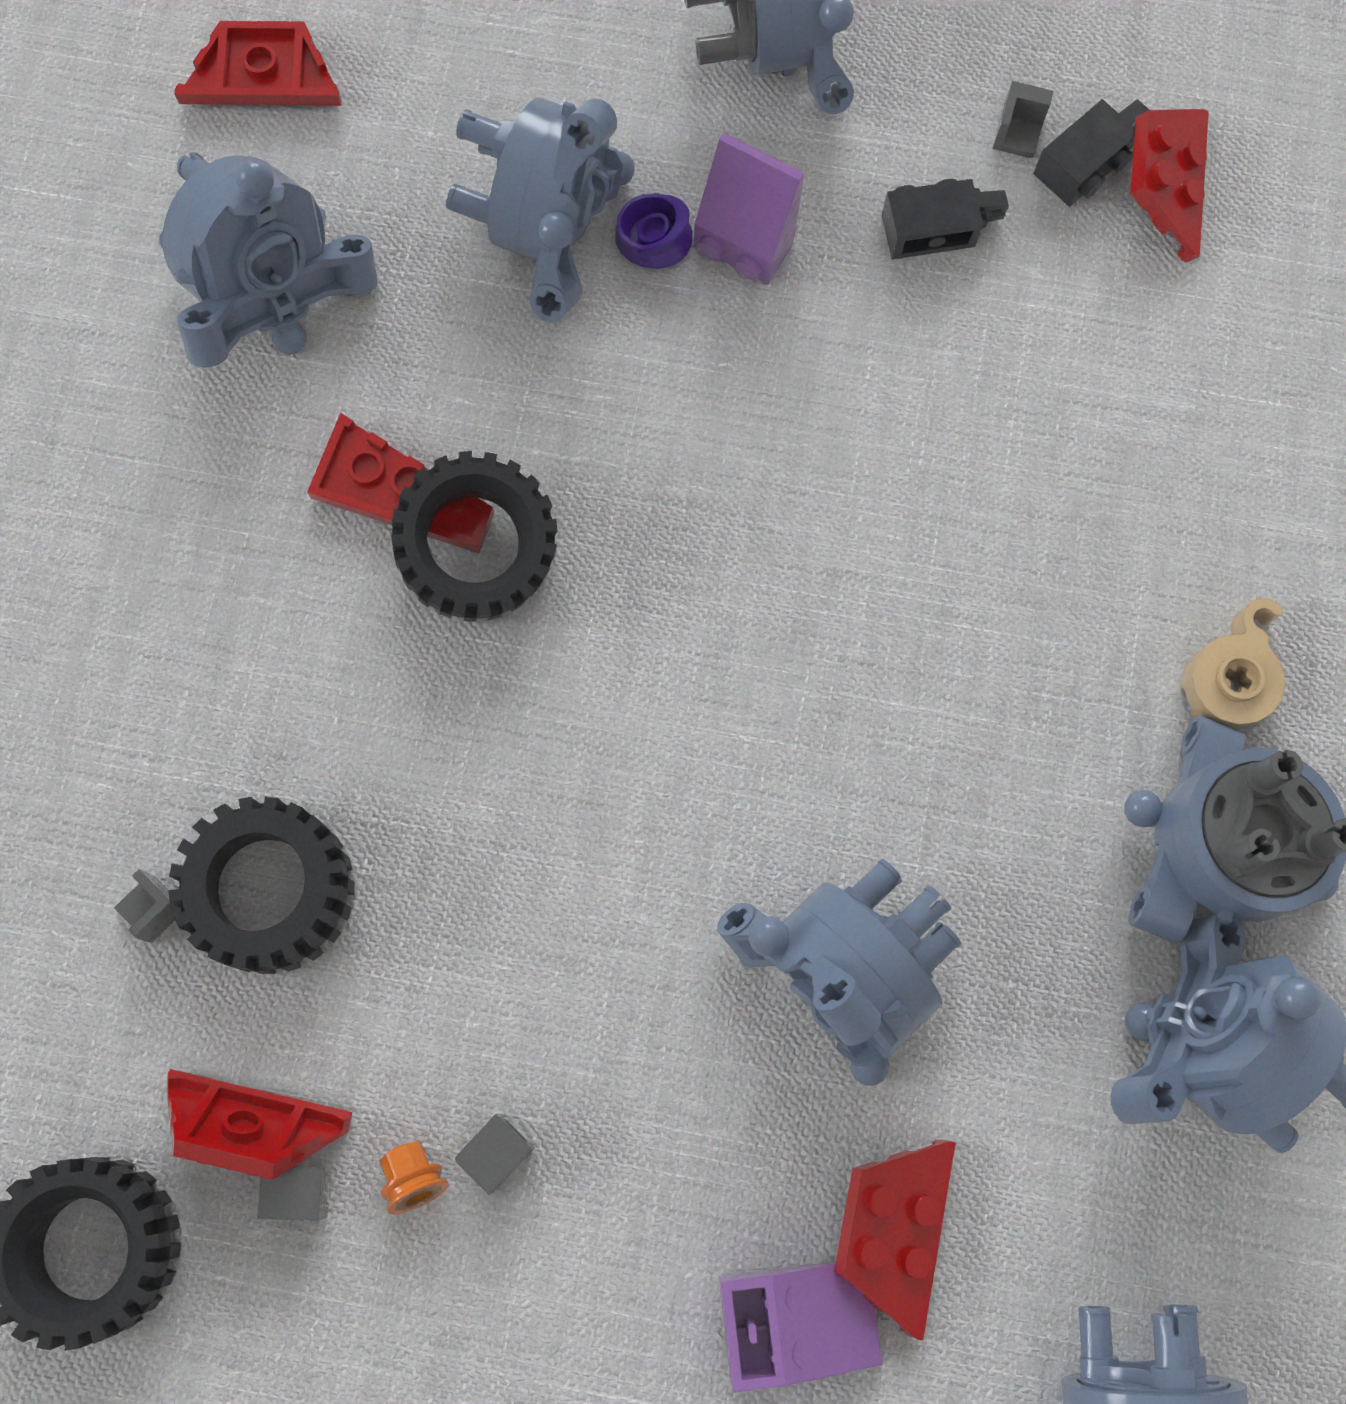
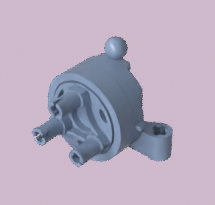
[446,97,635,323]
[159,152,378,368]
[717,859,961,1086]
[1110,914,1346,1153]
[1061,1304,1248,1404]

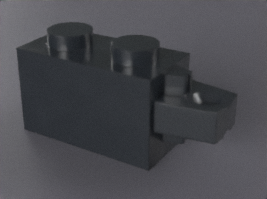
[1033,99,1149,207]
[882,179,1009,260]

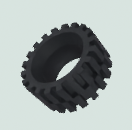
[391,451,558,622]
[168,796,355,974]
[0,1157,181,1351]

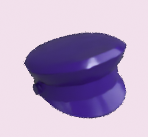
[615,193,693,269]

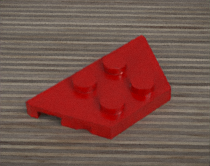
[174,21,342,106]
[1130,109,1209,263]
[166,1069,352,1180]
[834,1139,956,1340]

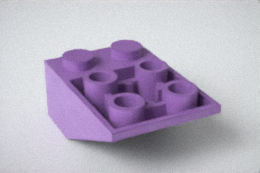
[718,1261,883,1393]

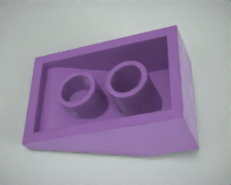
[694,133,804,285]

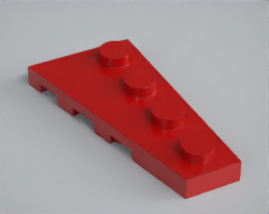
[307,413,495,554]

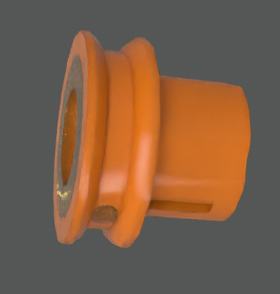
[379,1141,449,1214]

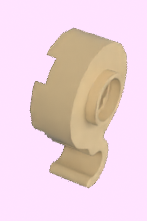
[1181,598,1286,730]

